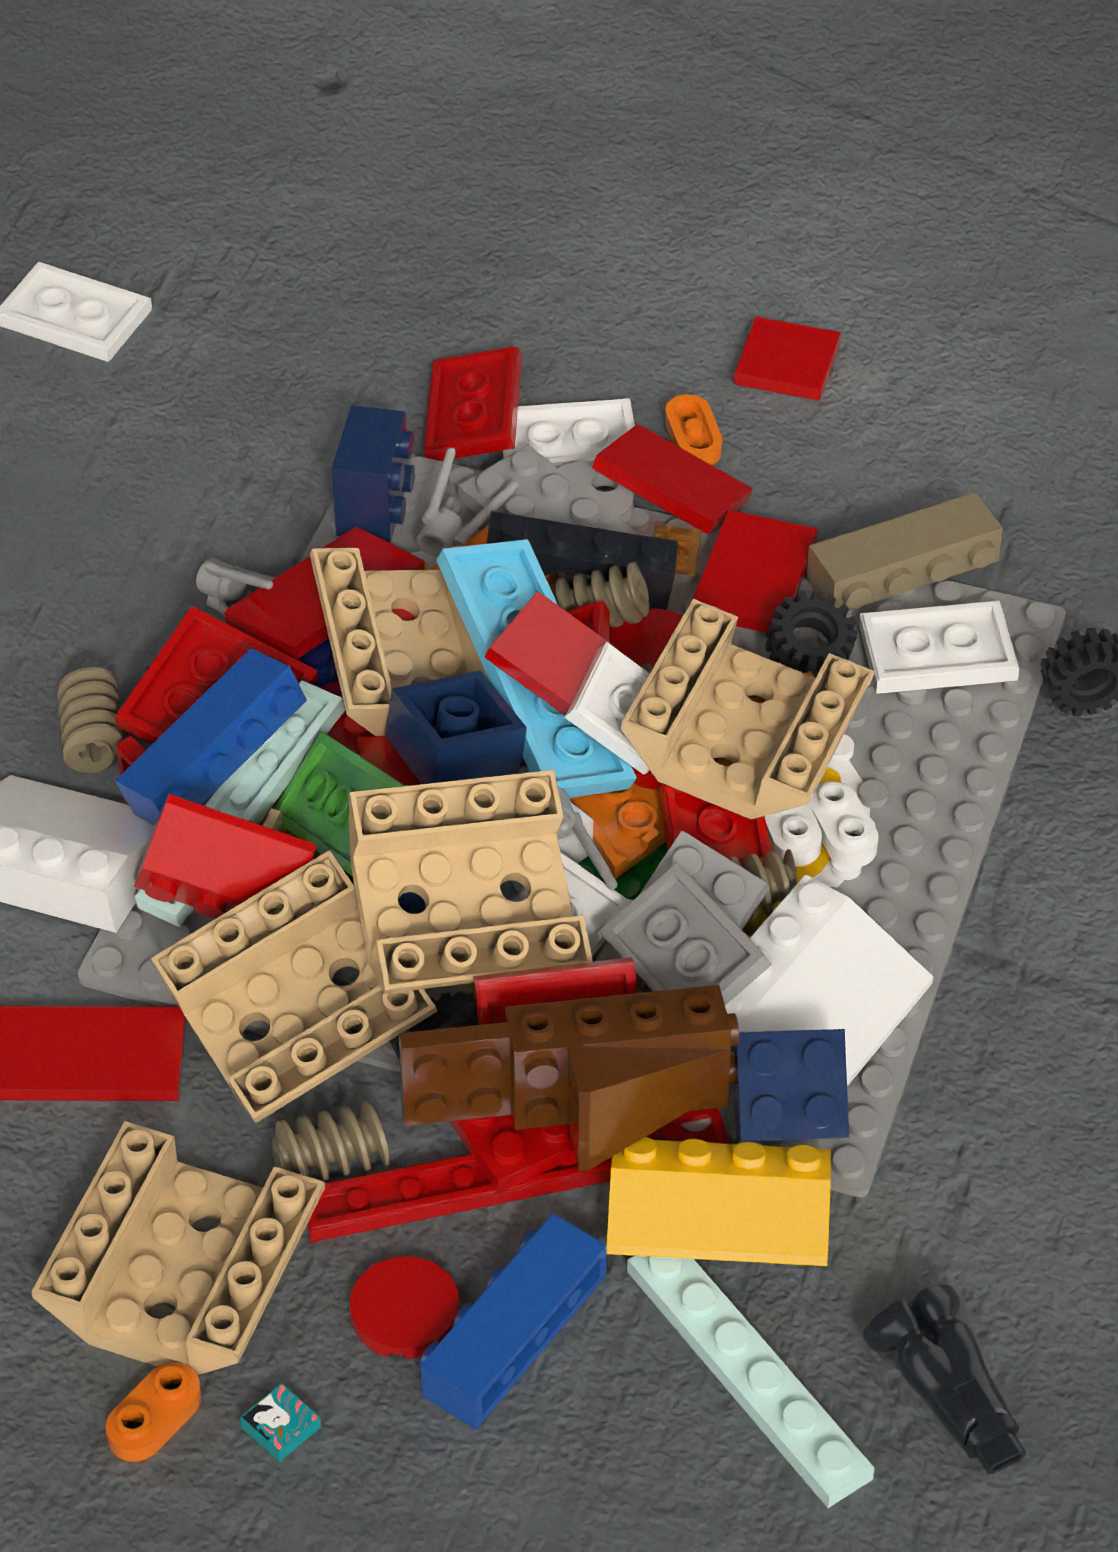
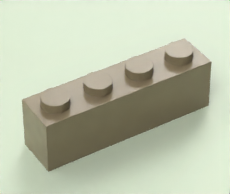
[807,492,1003,610]

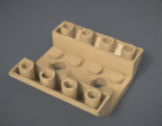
[310,546,490,736]
[620,599,875,819]
[348,770,593,994]
[151,850,437,1123]
[31,1121,325,1375]

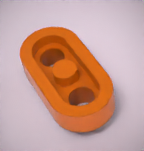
[665,394,722,465]
[106,1362,202,1462]

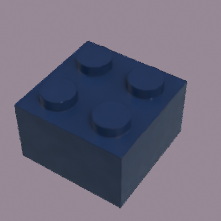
[332,405,415,542]
[385,670,527,784]
[732,1029,849,1142]

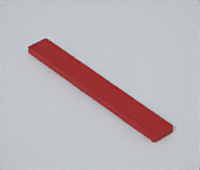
[307,1108,730,1243]

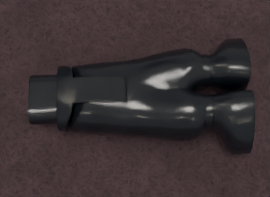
[863,1284,1026,1474]

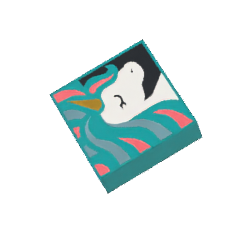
[240,1383,321,1462]

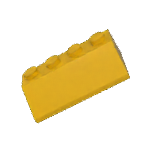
[607,1137,831,1266]

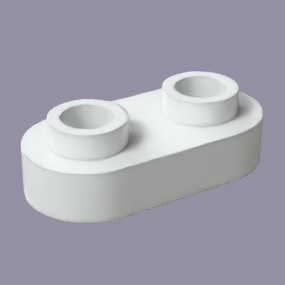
[809,782,879,868]
[765,803,822,866]

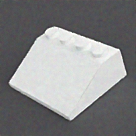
[0,775,154,933]
[725,875,933,1086]

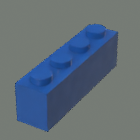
[115,648,307,825]
[419,1214,607,1430]

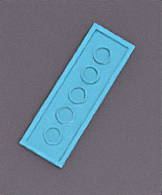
[436,539,637,798]

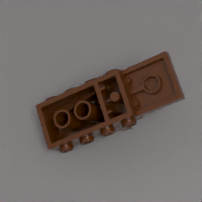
[399,985,739,1171]

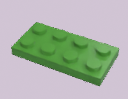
[274,731,405,877]

